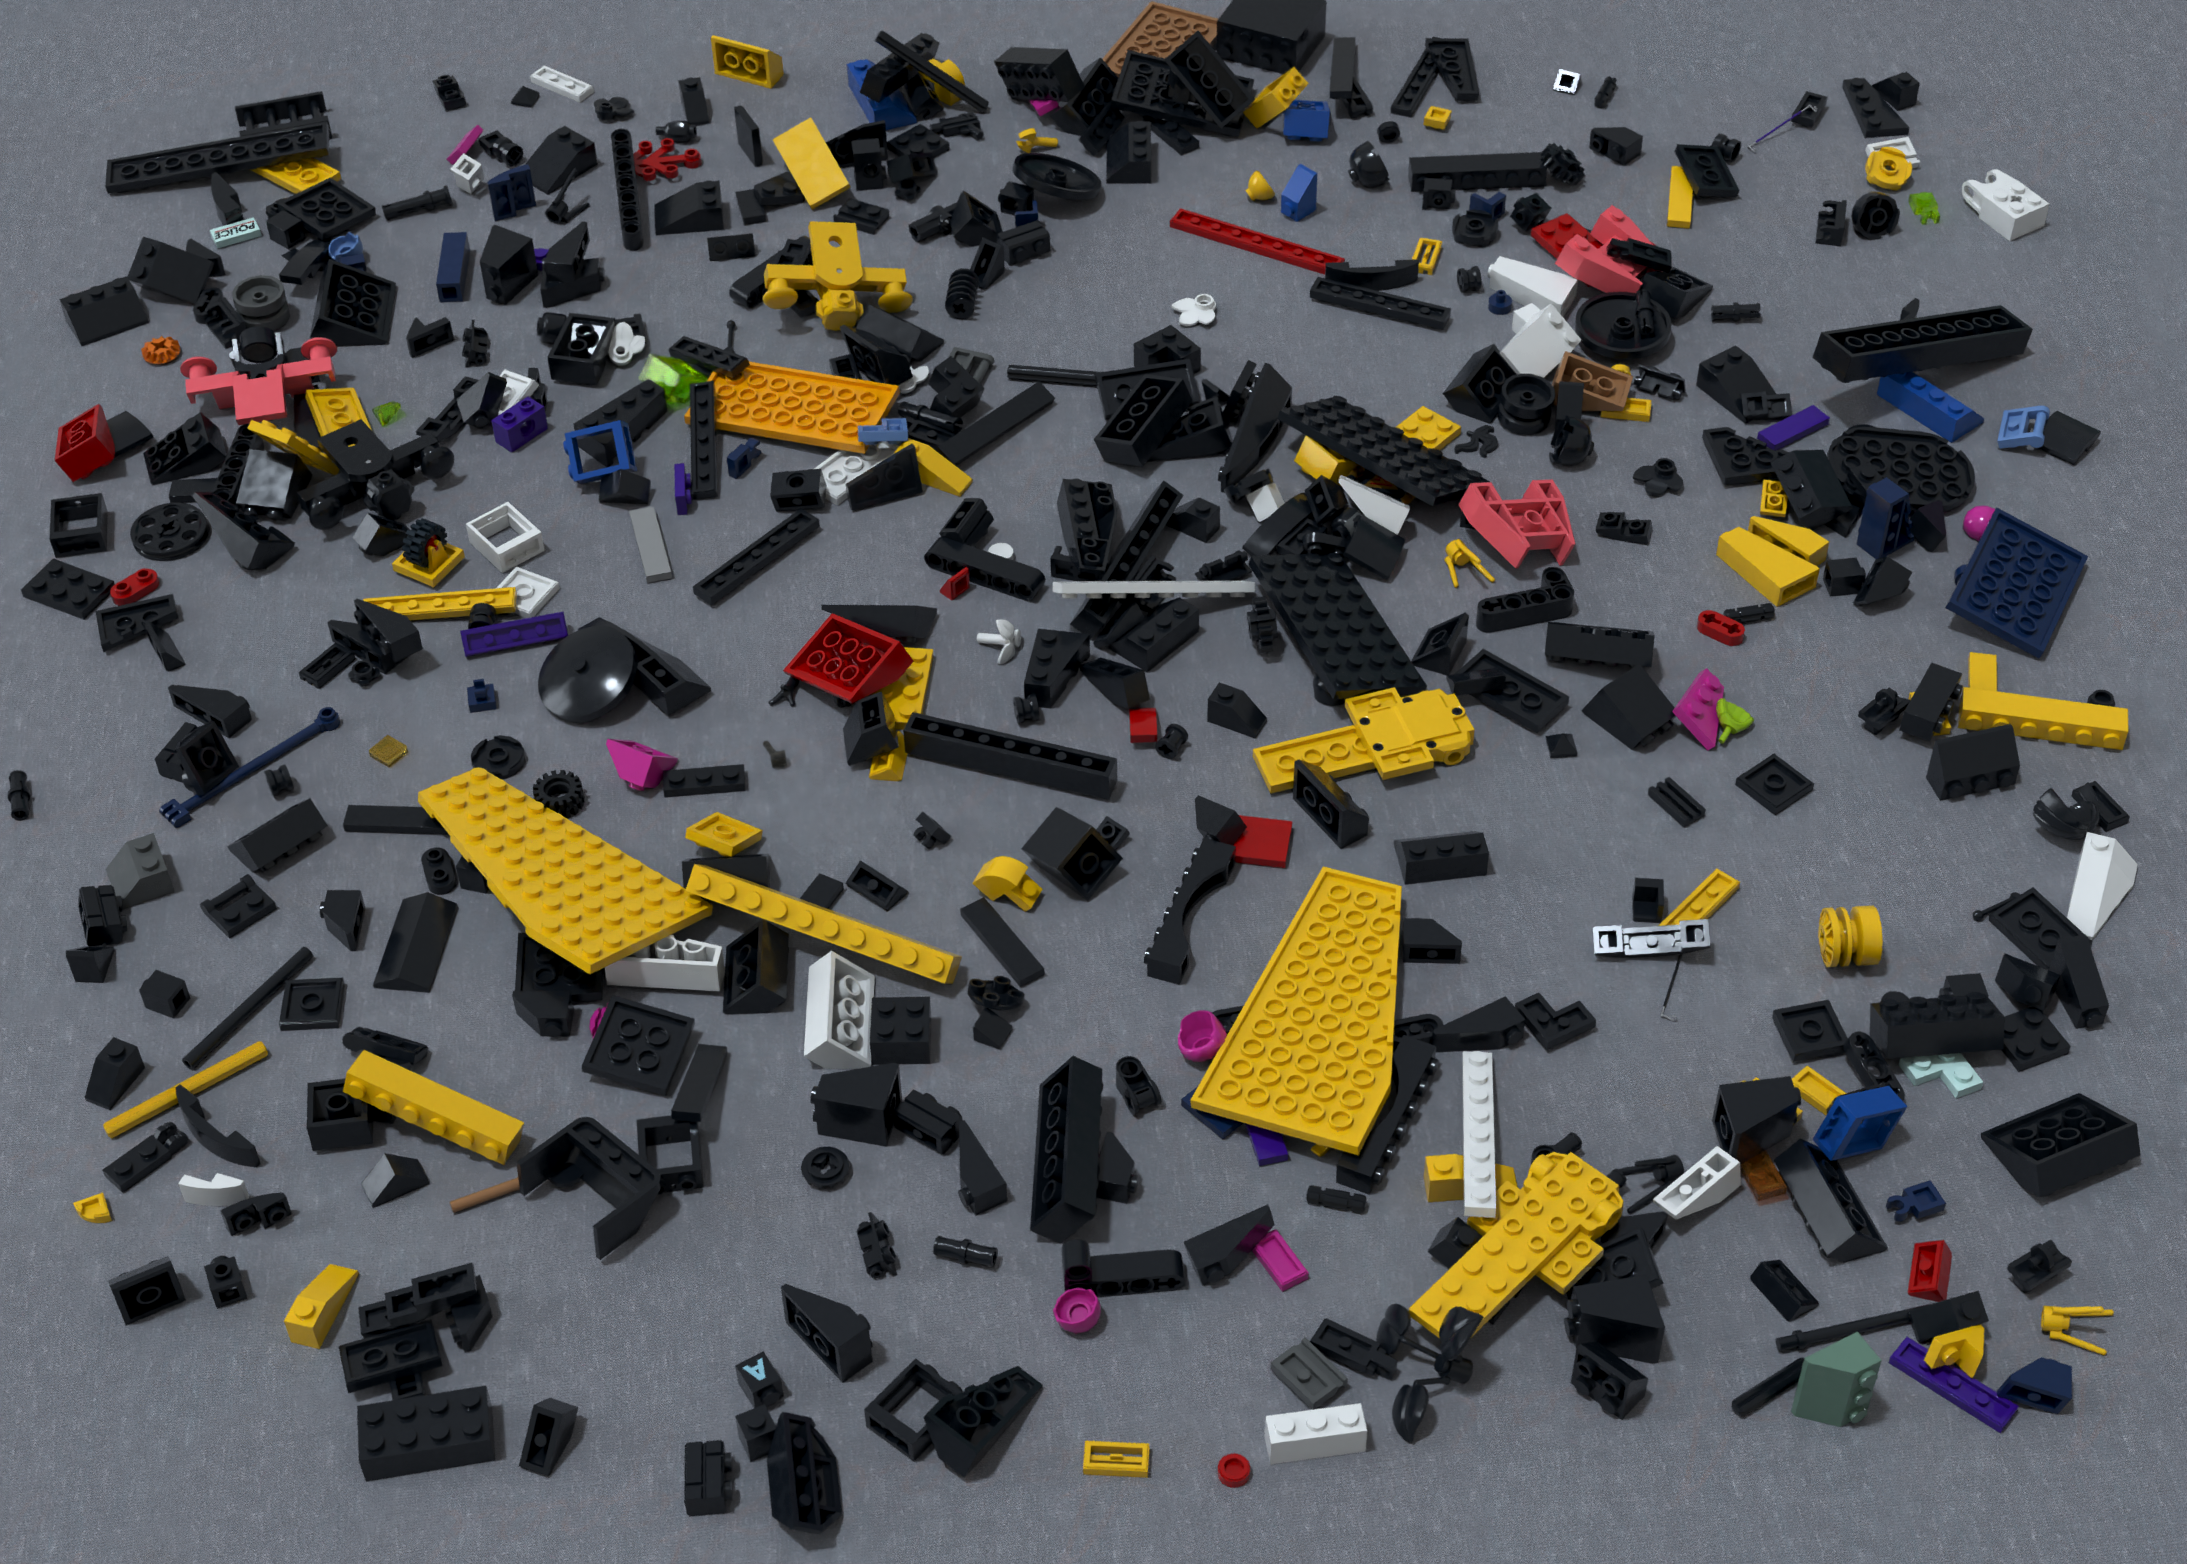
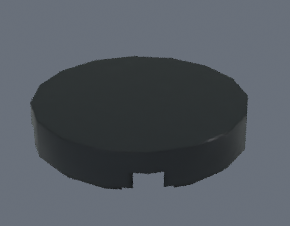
[471,735,526,779]

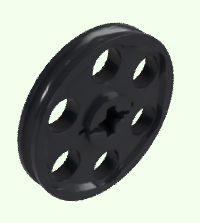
[130,502,208,561]

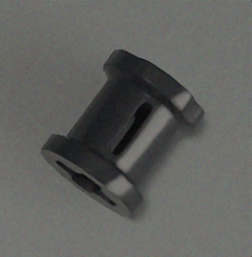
[1155,724,1188,759]

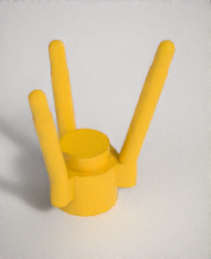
[1444,539,1495,588]
[2041,1305,2114,1355]

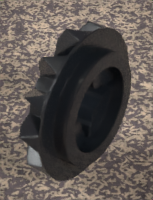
[801,1147,849,1189]

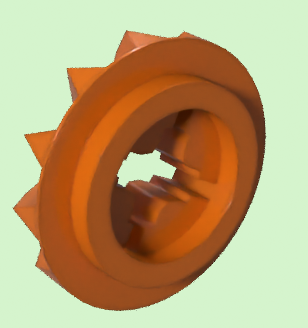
[141,336,181,364]

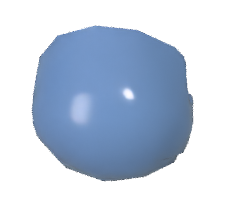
[328,232,363,263]

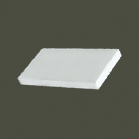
[814,441,899,506]

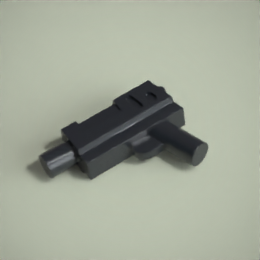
[930,112,984,140]

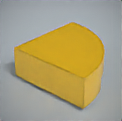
[73,1193,112,1223]

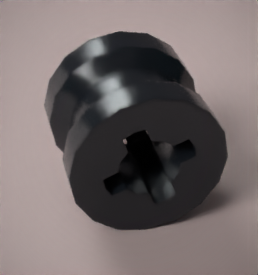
[1457,266,1482,292]
[1013,694,1039,723]
[264,764,294,796]

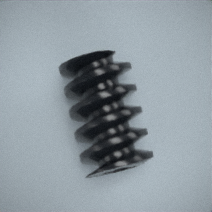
[945,268,979,320]

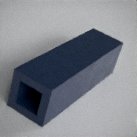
[436,232,470,303]

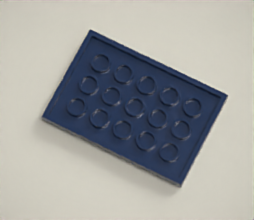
[1945,507,2088,658]

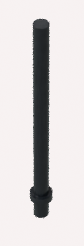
[1776,1303,1933,1351]

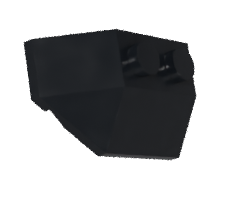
[767,1412,842,1535]

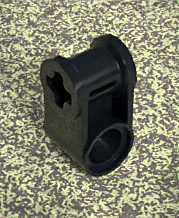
[1116,1056,1162,1115]

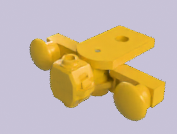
[763,221,913,331]

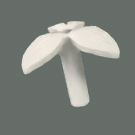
[977,619,1021,664]

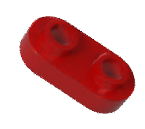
[110,568,160,606]

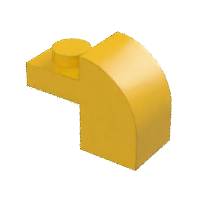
[918,59,965,106]
[972,856,1042,912]

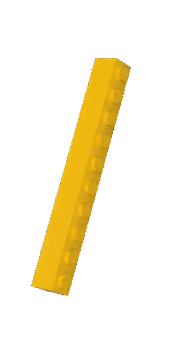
[685,864,962,984]

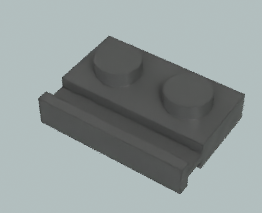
[1270,1337,1348,1410]

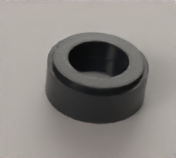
[1377,121,1400,143]

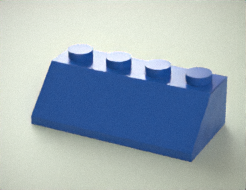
[847,59,917,130]
[1877,372,1984,443]

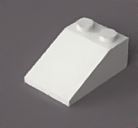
[1499,303,1581,378]

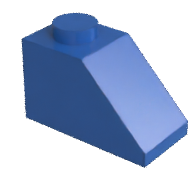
[1281,164,1318,222]

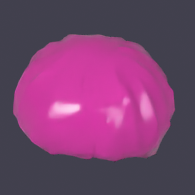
[1178,1010,1227,1062]

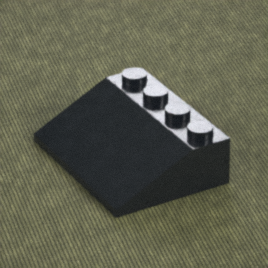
[310,259,396,346]
[1981,1093,2140,1197]

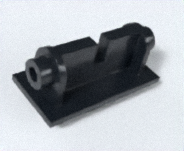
[707,233,755,261]
[462,320,488,368]
[1634,364,1686,400]
[1195,550,1252,581]
[857,1212,897,1278]

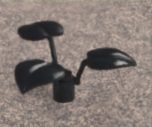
[1376,1304,1484,1443]

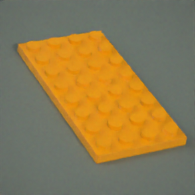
[684,362,900,454]

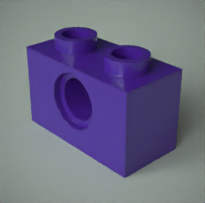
[491,396,548,453]

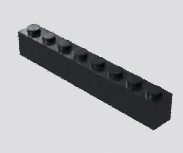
[1070,480,1184,639]
[903,712,1117,800]

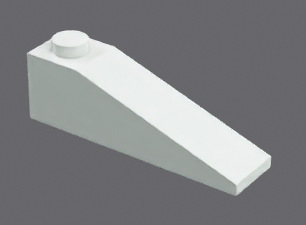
[2066,832,2138,940]

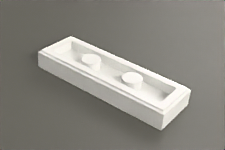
[530,66,594,103]

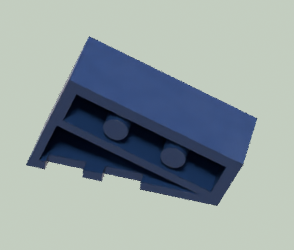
[1856,477,1914,559]

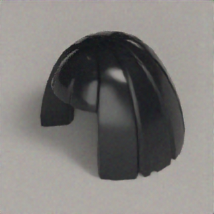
[2033,782,2100,840]

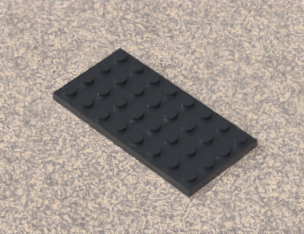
[1277,396,1490,506]
[1248,553,1427,699]

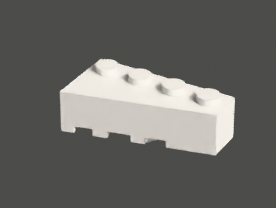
[605,935,725,991]

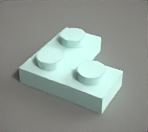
[1899,1053,1983,1099]

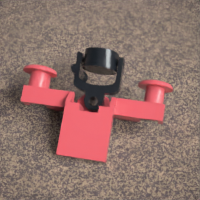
[180,326,337,425]

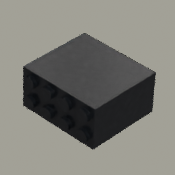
[1216,0,1327,74]

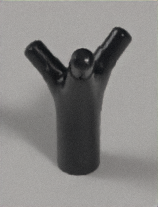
[769,676,800,706]

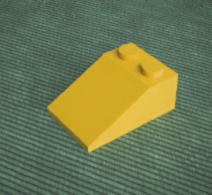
[1294,436,1367,487]

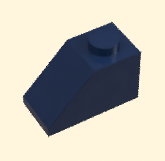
[1997,1357,2072,1415]

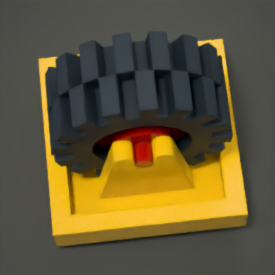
[392,519,465,587]

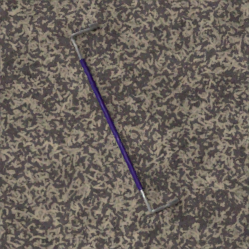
[1748,105,1817,153]

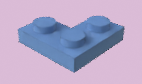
[858,418,908,445]

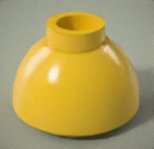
[1245,171,1275,201]

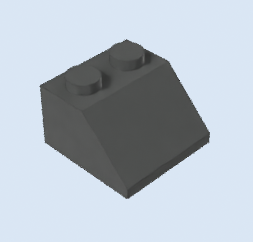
[106,833,175,910]

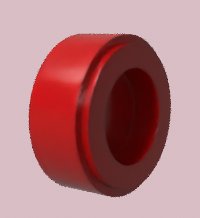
[1218,1453,1250,1488]

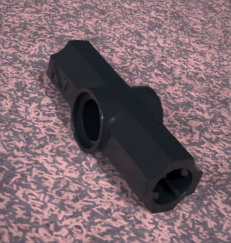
[909,202,957,242]

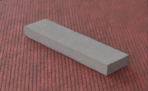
[629,506,672,583]

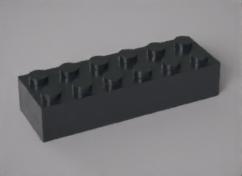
[1030,1056,1103,1244]

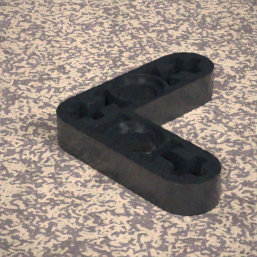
[1827,1031,1905,1121]

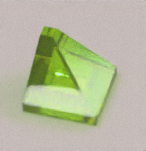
[372,401,401,426]

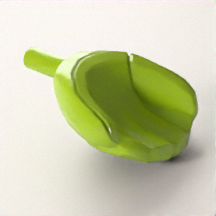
[1716,698,1754,744]

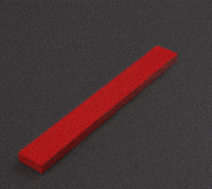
[1170,208,1345,275]

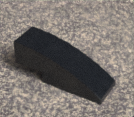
[211,172,244,226]

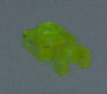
[1908,192,1940,225]

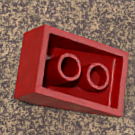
[54,404,115,482]

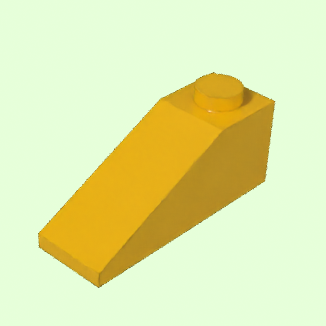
[894,438,972,497]
[1748,516,1829,566]
[1423,1154,1517,1202]
[284,1264,359,1349]

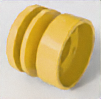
[1818,905,1883,967]

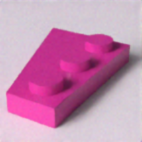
[1672,668,1724,751]

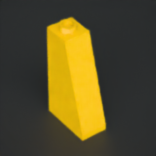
[1716,527,1820,607]

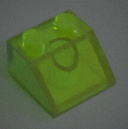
[638,353,708,405]

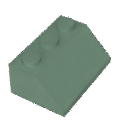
[1791,1331,1882,1427]

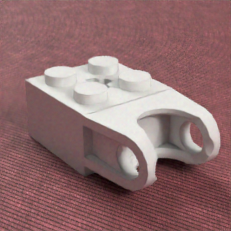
[1962,169,2050,241]

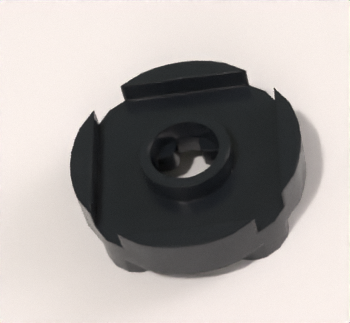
[1452,210,1498,248]
[1224,468,1274,503]

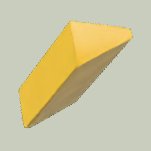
[869,731,908,781]

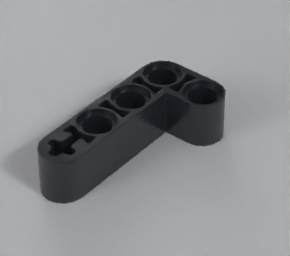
[1476,567,1575,633]
[1062,1239,1185,1298]

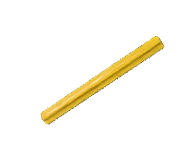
[103,1041,268,1138]

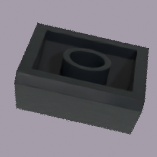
[1411,612,1469,675]

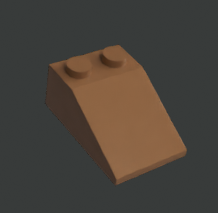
[1552,351,1633,411]

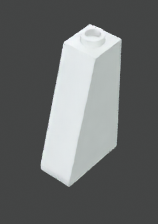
[1487,256,1578,317]

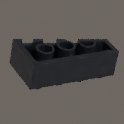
[574,379,667,467]
[1545,622,1655,669]

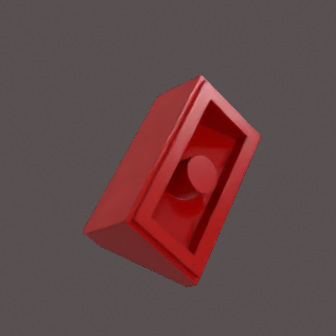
[1908,1240,1952,1302]

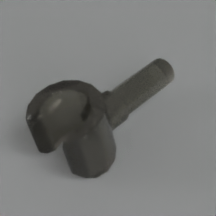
[763,741,787,768]

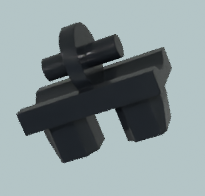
[1858,687,1910,735]
[2007,1239,2072,1293]

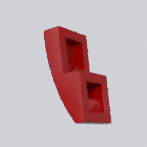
[1129,708,1157,743]

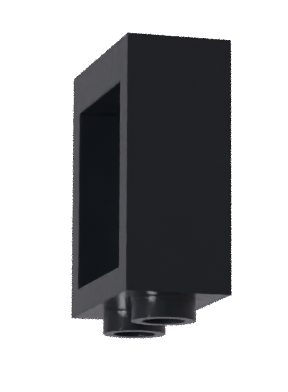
[49,493,108,558]
[637,1115,704,1195]
[864,1358,963,1461]

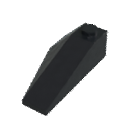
[924,1366,1043,1478]

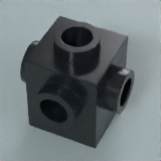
[1510,193,1552,232]

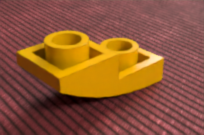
[1760,480,1788,517]

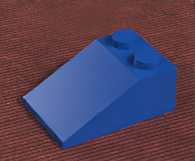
[1283,100,1330,141]

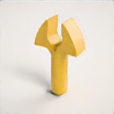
[1016,128,1058,153]

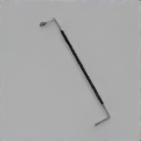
[1660,954,1683,1021]

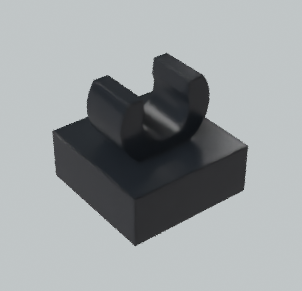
[913,811,951,849]

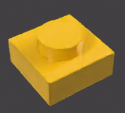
[1423,106,1452,130]

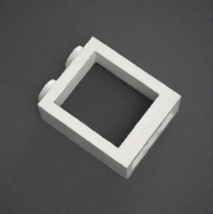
[466,502,545,573]

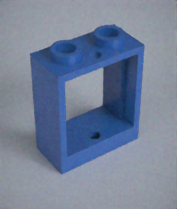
[563,420,637,484]
[1812,1086,1908,1161]

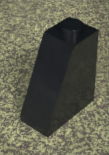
[540,258,605,308]
[2049,934,2109,1029]

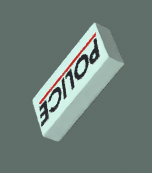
[210,217,262,249]

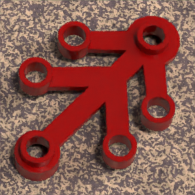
[633,138,702,181]

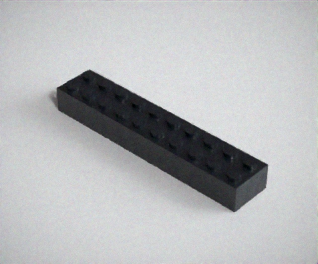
[1812,305,2033,383]

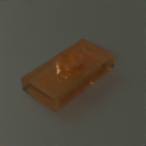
[1740,1150,1787,1201]

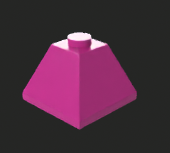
[606,739,678,791]

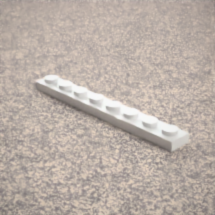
[1053,581,1255,598]
[1462,1051,1496,1218]

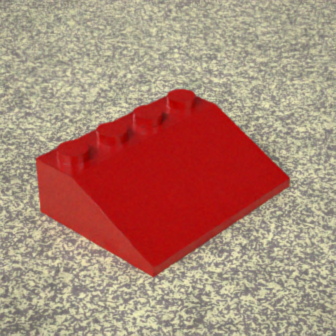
[783,613,914,703]

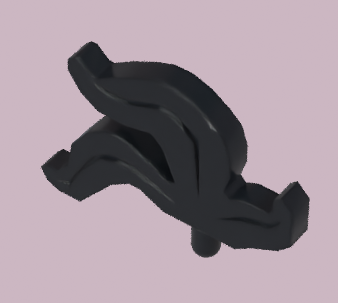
[1454,425,1498,458]

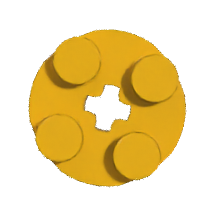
[1865,147,1912,191]

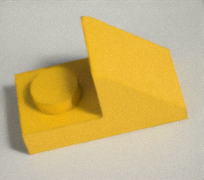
[1924,1324,1984,1378]

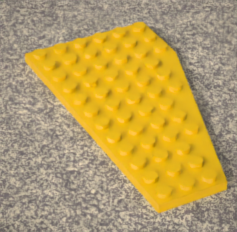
[418,767,713,974]
[1190,866,1402,1155]

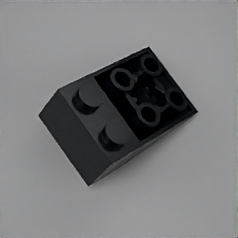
[143,412,227,485]

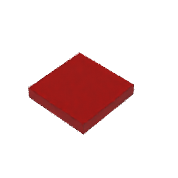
[1233,815,1293,868]

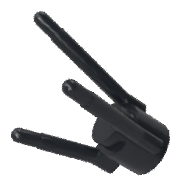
[545,169,590,224]
[1611,1154,1684,1214]

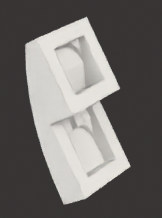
[178,1173,250,1206]

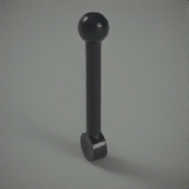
[725,320,736,353]
[1973,892,2020,921]

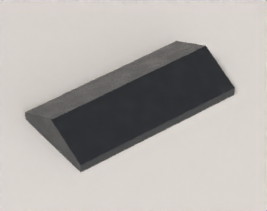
[373,892,458,993]

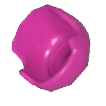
[1963,506,1995,541]
[1053,1288,1101,1334]

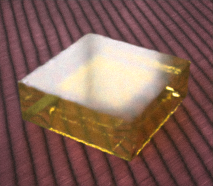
[369,735,408,768]

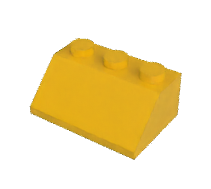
[711,35,784,89]

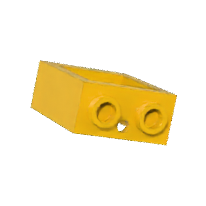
[1242,67,1309,129]

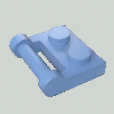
[1997,406,2050,449]

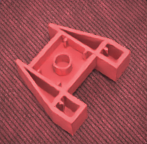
[1555,205,1657,293]
[1459,479,1575,568]

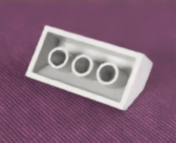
[804,951,875,1069]

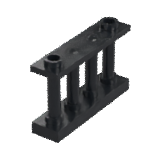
[235,91,333,139]

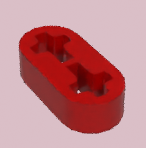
[1697,610,1745,646]

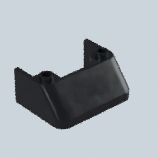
[516,1117,661,1260]

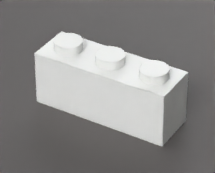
[1264,1403,1367,1465]

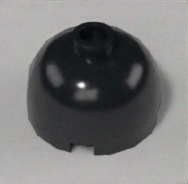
[1348,141,1390,188]
[1851,192,1900,239]
[1549,415,1594,466]

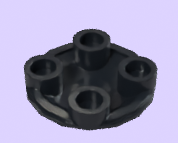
[967,976,1025,1010]

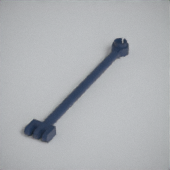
[159,707,340,828]

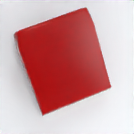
[940,567,970,600]

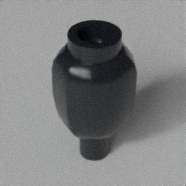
[655,121,697,142]

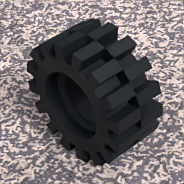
[533,770,585,819]

